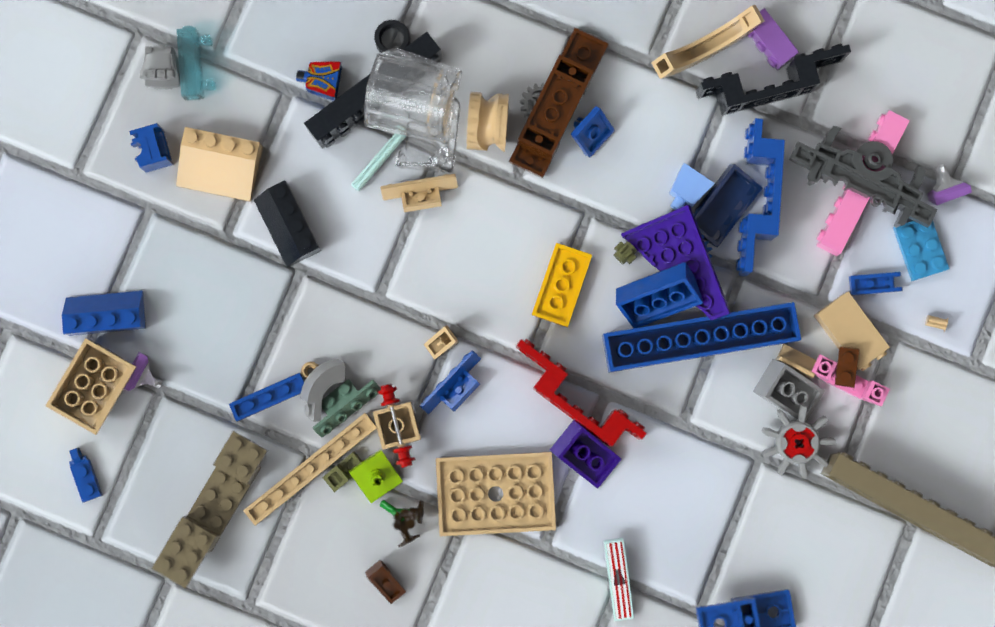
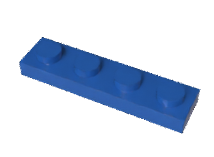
[229,373,304,422]

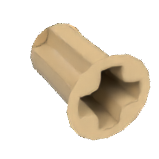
[925,315,948,332]

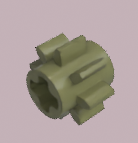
[613,241,637,265]

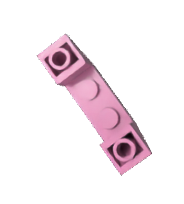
[811,354,890,407]

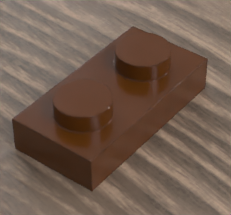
[835,346,859,388]

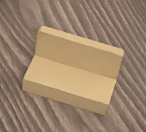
[776,344,816,379]

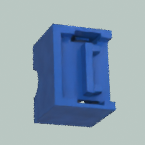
[129,123,173,173]

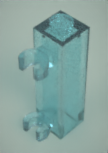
[177,26,216,101]

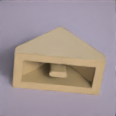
[424,325,459,360]

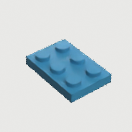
[893,221,949,282]

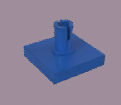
[571,106,615,158]

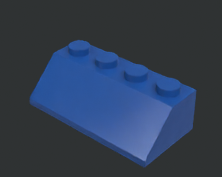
[616,262,703,328]
[62,291,146,336]

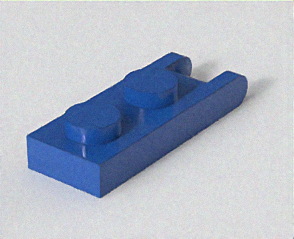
[849,272,903,296]

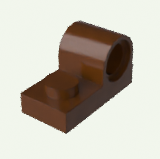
[365,560,406,604]

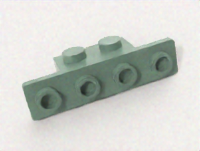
[313,379,381,438]

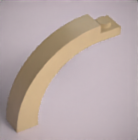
[652,5,765,79]

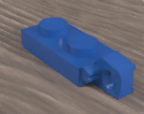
[69,448,102,503]

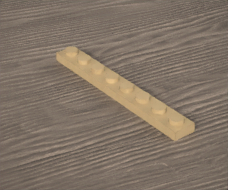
[243,413,377,526]

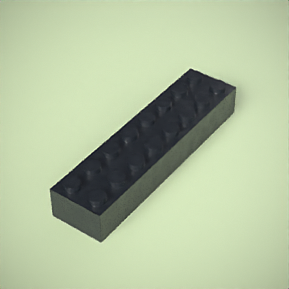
[304,32,442,149]

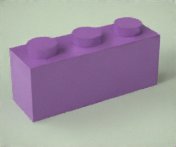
[747,8,799,70]

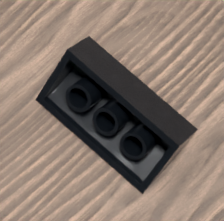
[254,180,321,268]

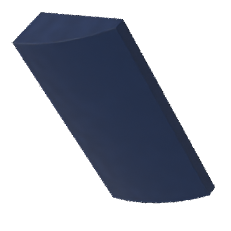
[693,164,762,248]

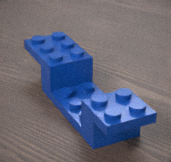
[736,118,785,276]

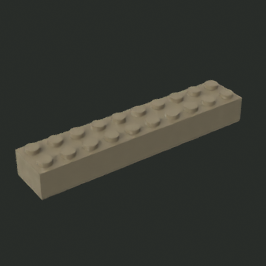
[820,452,995,568]

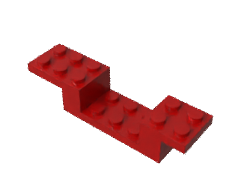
[516,339,647,447]

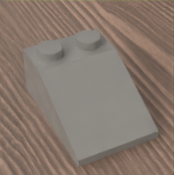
[753,359,825,422]

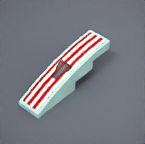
[604,538,634,621]

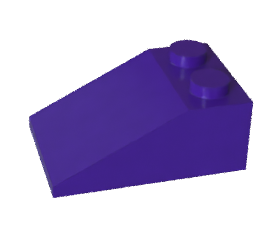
[549,420,621,489]

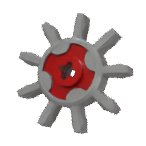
[762,405,836,479]

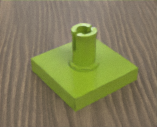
[349,449,403,503]

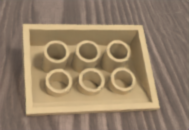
[176,127,263,202]
[45,338,136,435]

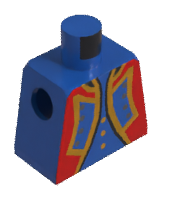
[296,62,342,101]

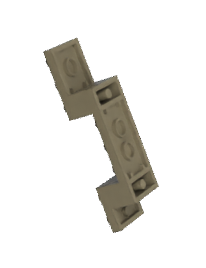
[151,431,268,588]

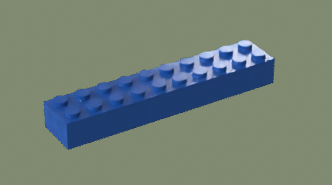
[602,302,801,373]

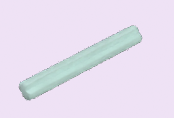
[351,129,406,191]

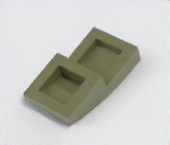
[322,451,363,493]

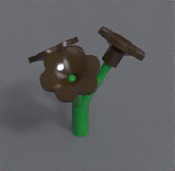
[380,500,424,548]

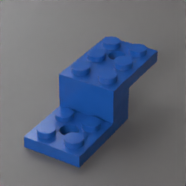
[696,589,796,627]

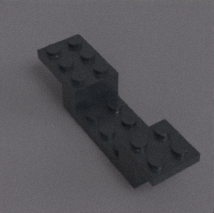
[696,44,851,116]

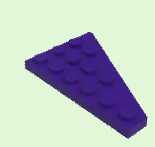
[621,205,731,321]

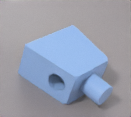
[669,163,714,210]

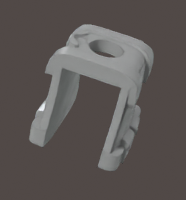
[140,45,180,89]

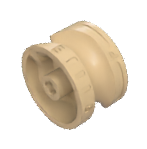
[467,92,509,152]

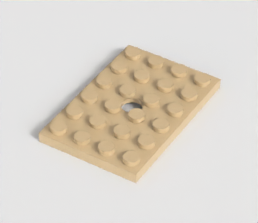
[436,452,556,536]

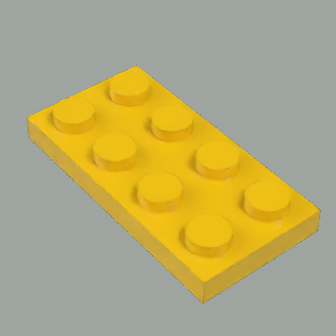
[532,243,592,328]

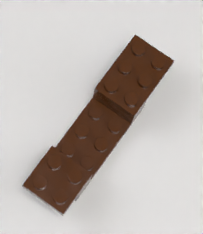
[509,28,609,179]

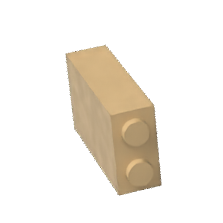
[813,292,890,371]

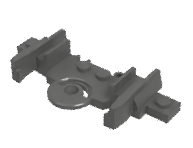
[789,126,938,228]

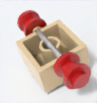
[373,384,421,468]

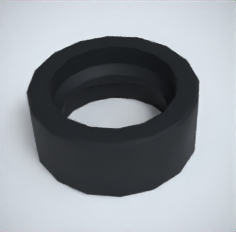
[374,19,411,58]

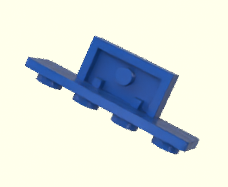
[420,350,481,414]

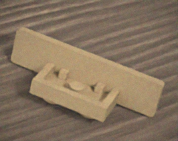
[380,174,458,212]

